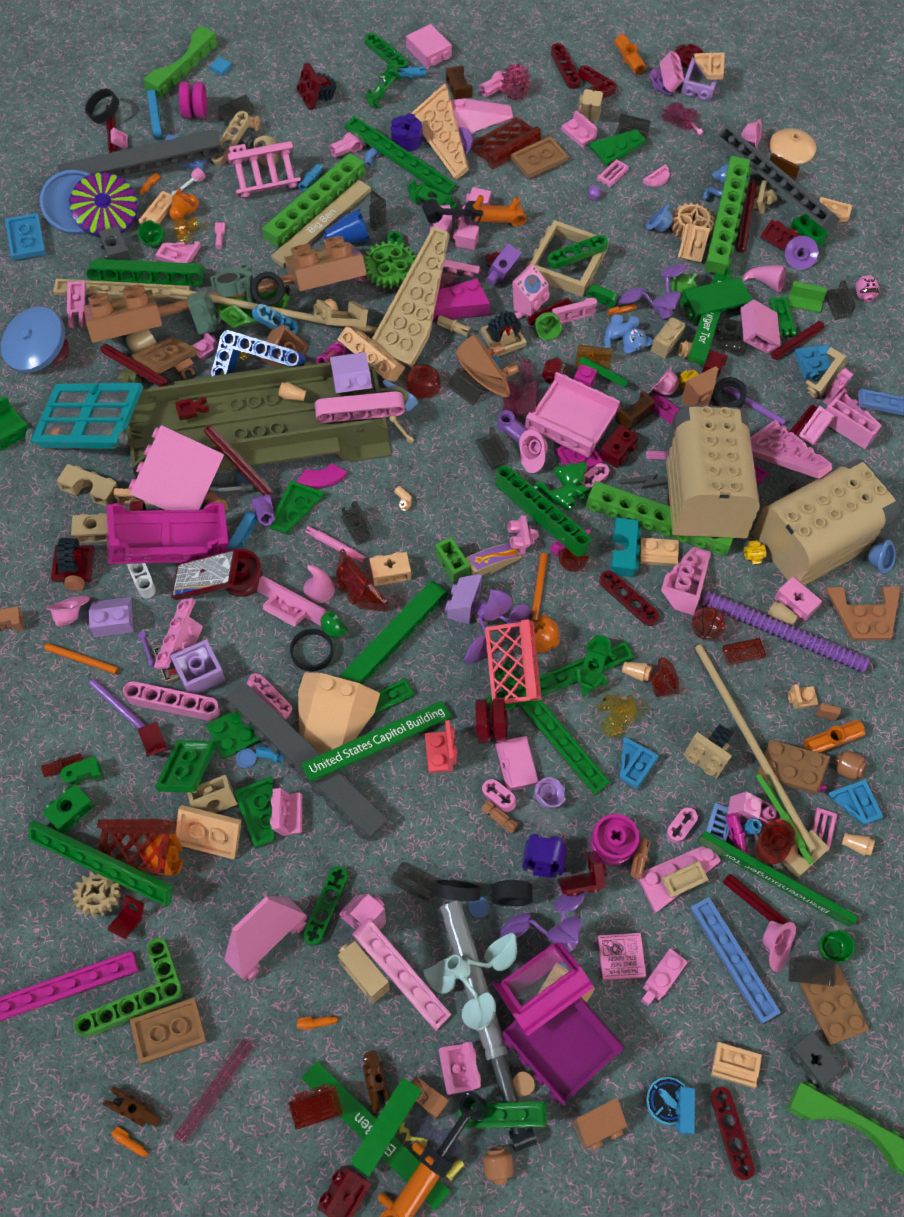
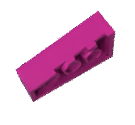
[433,279,490,321]

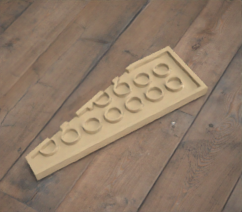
[372,226,450,367]

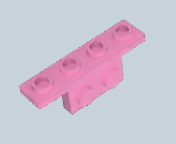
[257,576,326,627]
[154,598,203,669]

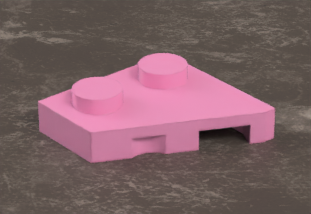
[155,241,201,263]

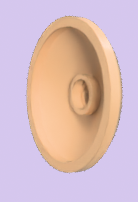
[769,128,817,165]

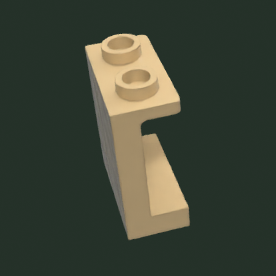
[314,299,368,327]
[805,347,846,399]

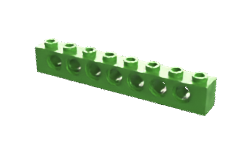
[262,153,365,248]
[704,156,752,275]
[586,481,733,556]

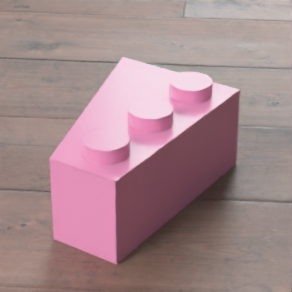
[826,388,882,449]
[338,894,386,930]

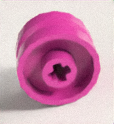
[179,82,207,119]
[590,814,639,866]

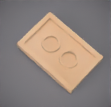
[176,805,242,859]

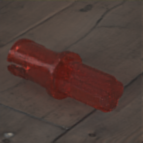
[41,753,84,778]

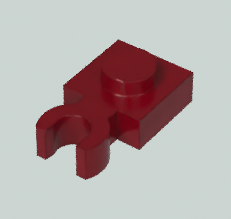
[175,397,209,421]

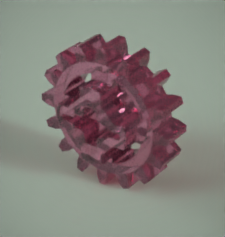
[500,64,531,100]

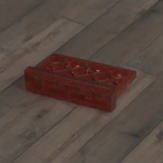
[470,117,541,170]
[97,819,176,873]

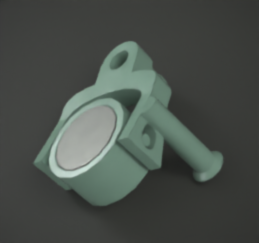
[210,263,257,303]

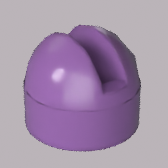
[588,185,602,200]

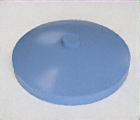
[40,170,91,235]
[1,307,65,373]

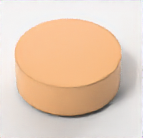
[512,1072,535,1097]

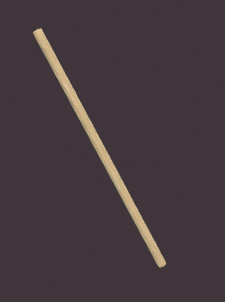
[171,287,378,334]
[695,644,817,853]

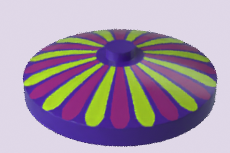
[69,173,138,237]

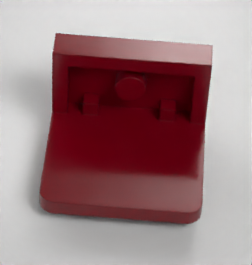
[557,851,607,896]

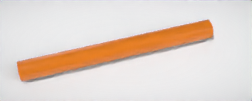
[531,553,548,622]
[44,643,119,675]

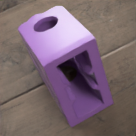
[486,243,522,285]

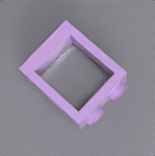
[681,58,718,101]

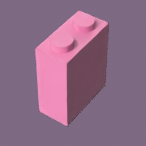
[406,24,452,68]
[741,299,781,353]

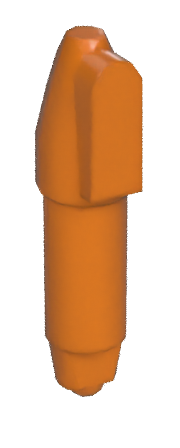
[139,173,161,195]
[607,304,637,316]
[297,1016,339,1030]
[111,1126,148,1157]

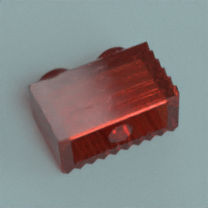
[288,1083,344,1130]

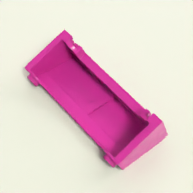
[106,502,228,564]

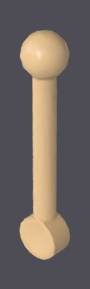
[389,415,414,444]

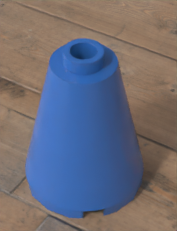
[323,209,371,244]

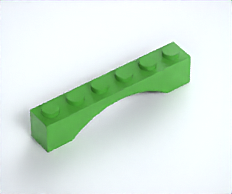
[143,26,217,98]
[785,1081,904,1176]

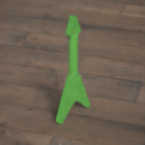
[755,773,814,864]

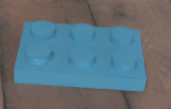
[5,213,46,261]

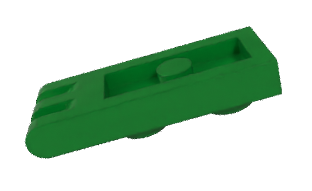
[768,297,796,337]

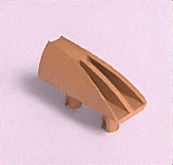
[455,335,520,397]

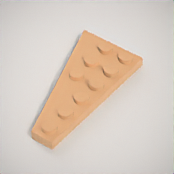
[411,84,469,180]

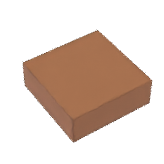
[815,703,841,721]

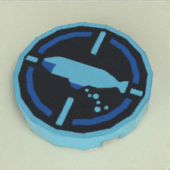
[646,1077,686,1125]

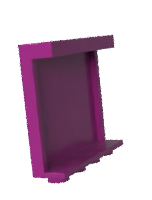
[502,997,625,1106]

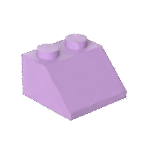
[330,352,372,393]
[445,574,482,624]
[89,597,133,637]
[170,639,226,694]

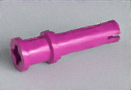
[316,341,347,364]

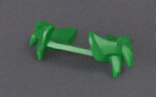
[364,63,401,108]
[407,179,457,209]
[575,635,617,697]

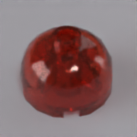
[406,364,441,399]

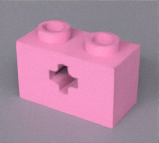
[774,577,822,623]

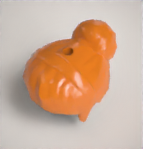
[169,188,199,221]

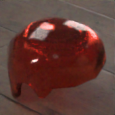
[559,547,589,572]

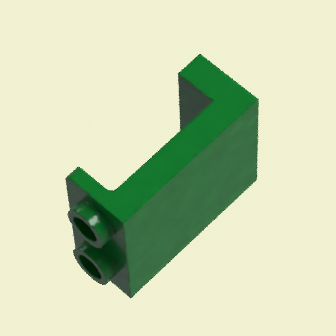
[0,396,32,452]

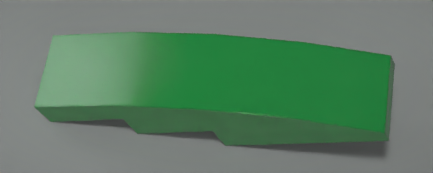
[350,1077,422,1177]

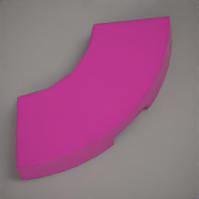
[296,463,347,489]

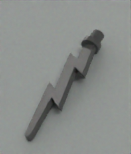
[619,474,668,489]
[208,482,253,493]

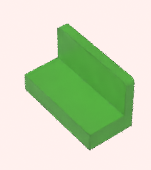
[788,281,827,313]

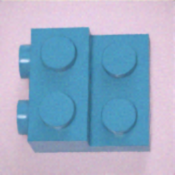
[794,344,832,380]

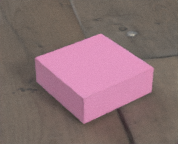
[110,127,128,149]

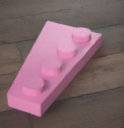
[638,846,721,914]

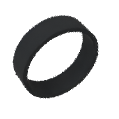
[85,88,119,123]
[290,628,334,672]
[433,880,481,901]

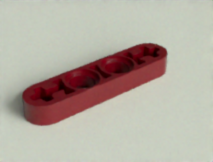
[551,43,581,89]
[599,570,659,626]
[710,1087,755,1180]

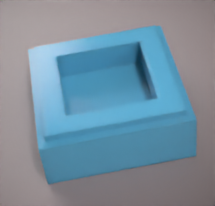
[210,57,232,76]

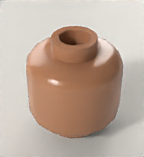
[834,751,867,780]
[483,1146,514,1185]

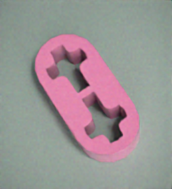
[580,463,610,491]
[482,779,517,812]
[666,807,698,843]

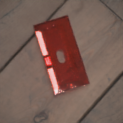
[722,638,766,665]

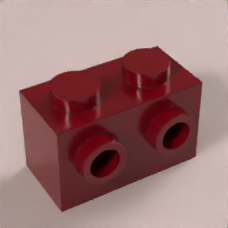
[599,425,639,469]

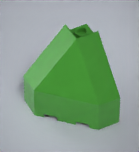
[215,282,290,328]

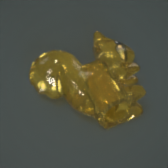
[597,694,637,737]

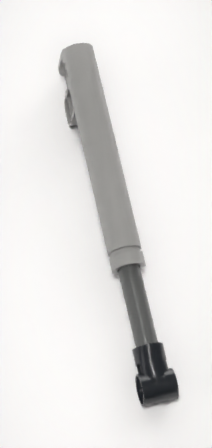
[439,901,537,1152]

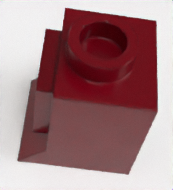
[702,350,728,378]

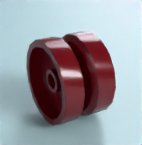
[225,549,263,597]
[475,698,508,744]

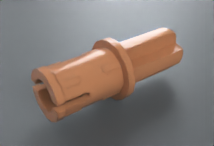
[631,838,651,879]

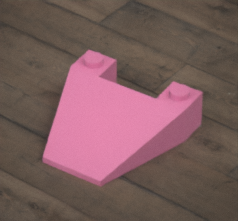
[224,896,308,982]

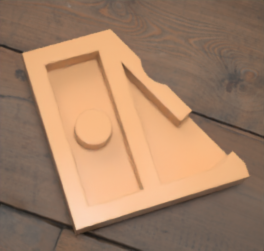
[694,53,725,80]
[819,197,852,222]

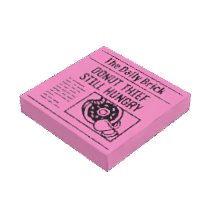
[597,933,646,980]

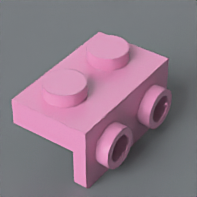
[270,788,303,836]
[438,1041,481,1095]

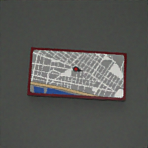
[171,549,239,600]

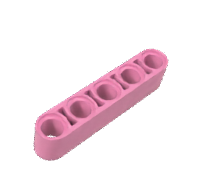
[315,392,405,423]
[123,681,221,721]

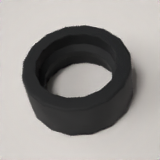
[251,272,285,306]
[712,377,747,408]
[492,880,533,906]

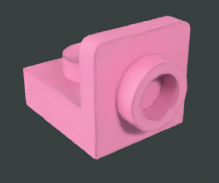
[192,333,218,361]

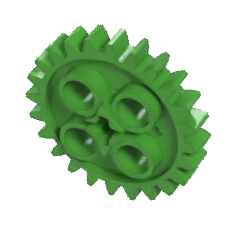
[363,240,417,289]

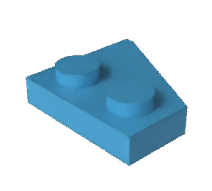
[620,737,659,790]
[828,779,883,826]

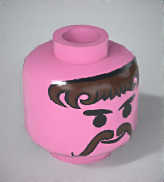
[855,275,879,302]

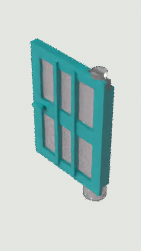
[25,383,144,449]

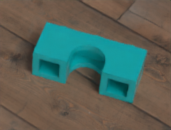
[610,518,641,577]

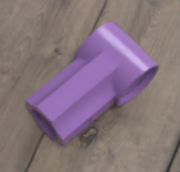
[497,410,528,443]
[251,494,275,526]

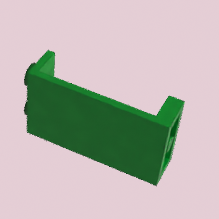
[680,278,752,326]

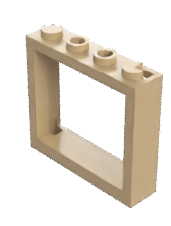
[526,220,609,297]

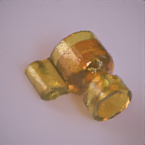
[172,217,199,243]

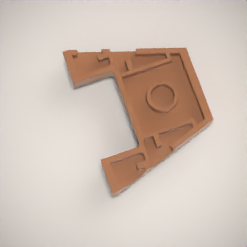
[825,587,900,641]

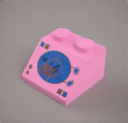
[513,264,550,316]

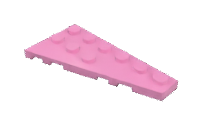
[750,420,832,479]

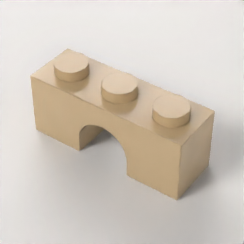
[56,464,119,507]

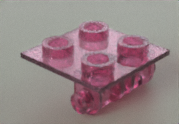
[662,102,701,130]
[439,272,461,289]
[503,381,538,416]

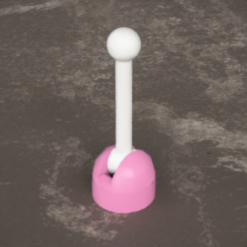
[172,167,206,195]

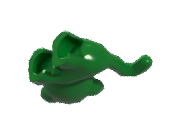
[532,461,589,511]

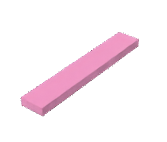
[352,919,452,1031]

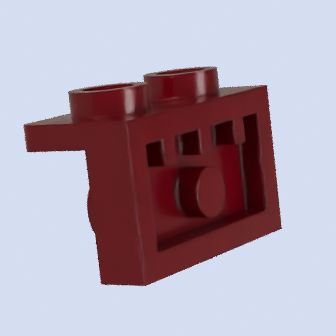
[760,219,799,252]
[317,1166,371,1217]

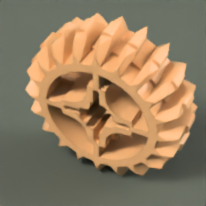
[671,202,715,241]

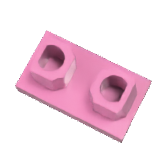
[507,516,539,554]

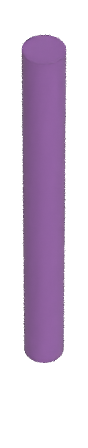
[723,386,787,426]
[89,679,146,729]

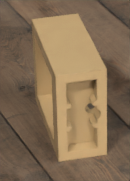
[338,941,390,1004]

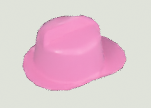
[741,119,762,150]
[647,366,679,395]
[519,430,548,473]
[46,596,90,627]
[763,921,796,972]

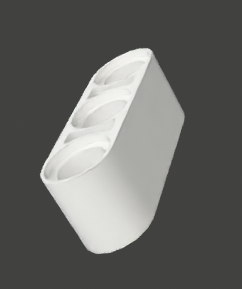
[127,563,156,598]

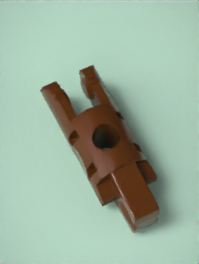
[362,1050,390,1113]
[102,1085,161,1127]

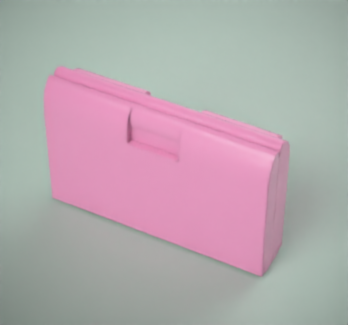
[495,736,539,791]

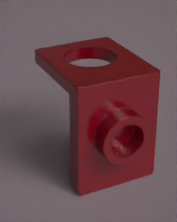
[138,722,167,757]
[108,894,144,939]

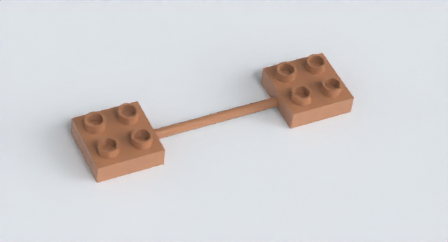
[84,236,367,343]

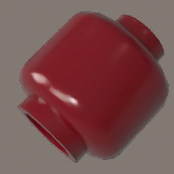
[542,358,567,385]

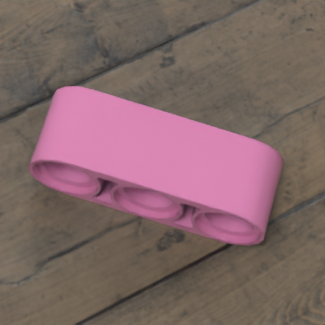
[660,51,684,92]

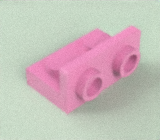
[561,110,597,147]

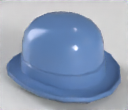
[646,204,673,232]
[868,539,896,574]

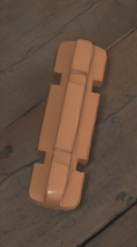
[481,801,518,833]

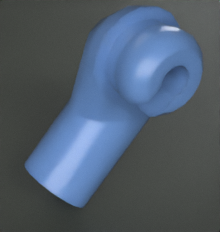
[365,148,381,166]

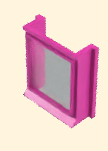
[492,942,594,1036]

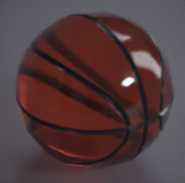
[691,607,726,641]

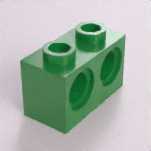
[789,214,828,247]

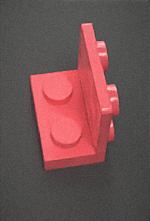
[425,720,457,773]

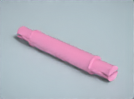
[305,526,366,564]

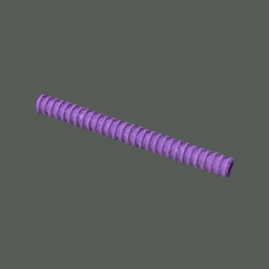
[701,590,870,673]

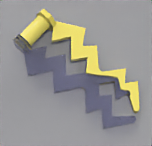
[399,1106,467,1181]

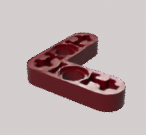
[578,65,617,99]

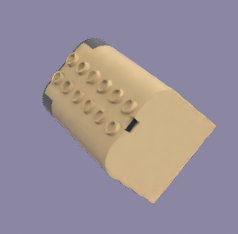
[665,405,760,538]
[751,459,900,586]

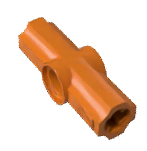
[614,34,646,75]
[803,719,865,753]

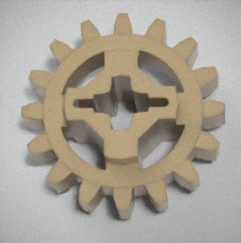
[73,872,121,918]

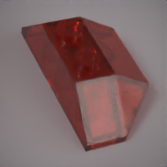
[335,549,389,612]

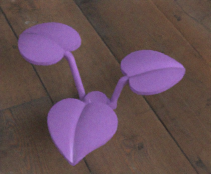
[616,263,688,319]
[463,590,532,664]
[499,891,586,952]

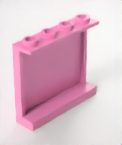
[525,372,620,458]
[128,425,224,510]

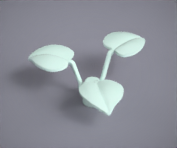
[423,933,517,1031]

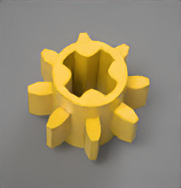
[679,370,699,390]
[744,540,766,564]

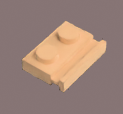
[678,223,710,262]
[640,537,678,566]
[710,1042,762,1089]

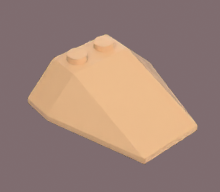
[298,672,380,755]

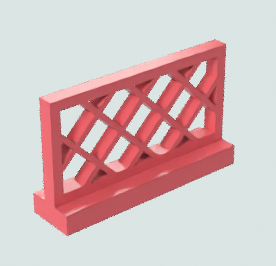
[485,619,542,704]

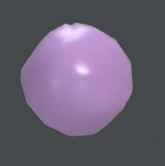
[534,777,566,808]

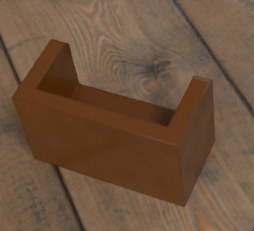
[446,65,473,100]
[615,391,656,430]

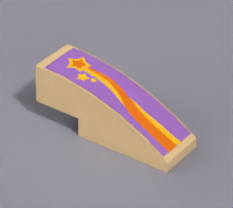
[466,543,522,575]

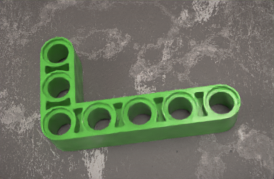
[74,938,184,1038]

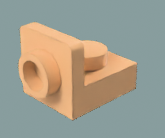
[788,684,818,709]

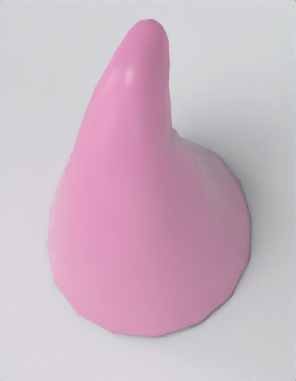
[743,265,786,293]
[303,565,335,603]

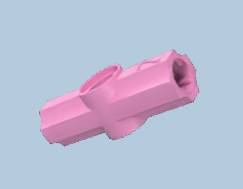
[479,65,524,97]
[329,127,373,158]

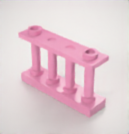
[227,141,301,198]

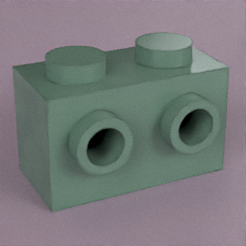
[187,290,219,334]

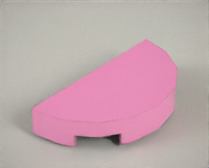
[642,164,670,187]

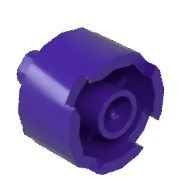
[391,113,423,152]
[522,834,567,878]

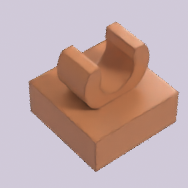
[173,358,195,380]

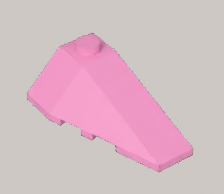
[451,98,513,134]
[661,547,711,615]

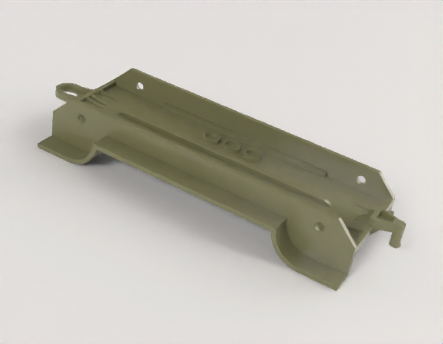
[107,361,408,479]

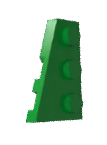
[588,129,646,167]

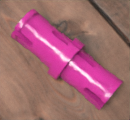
[725,813,749,854]

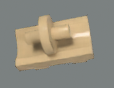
[753,181,778,214]

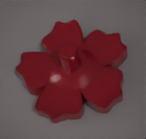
[485,251,500,267]

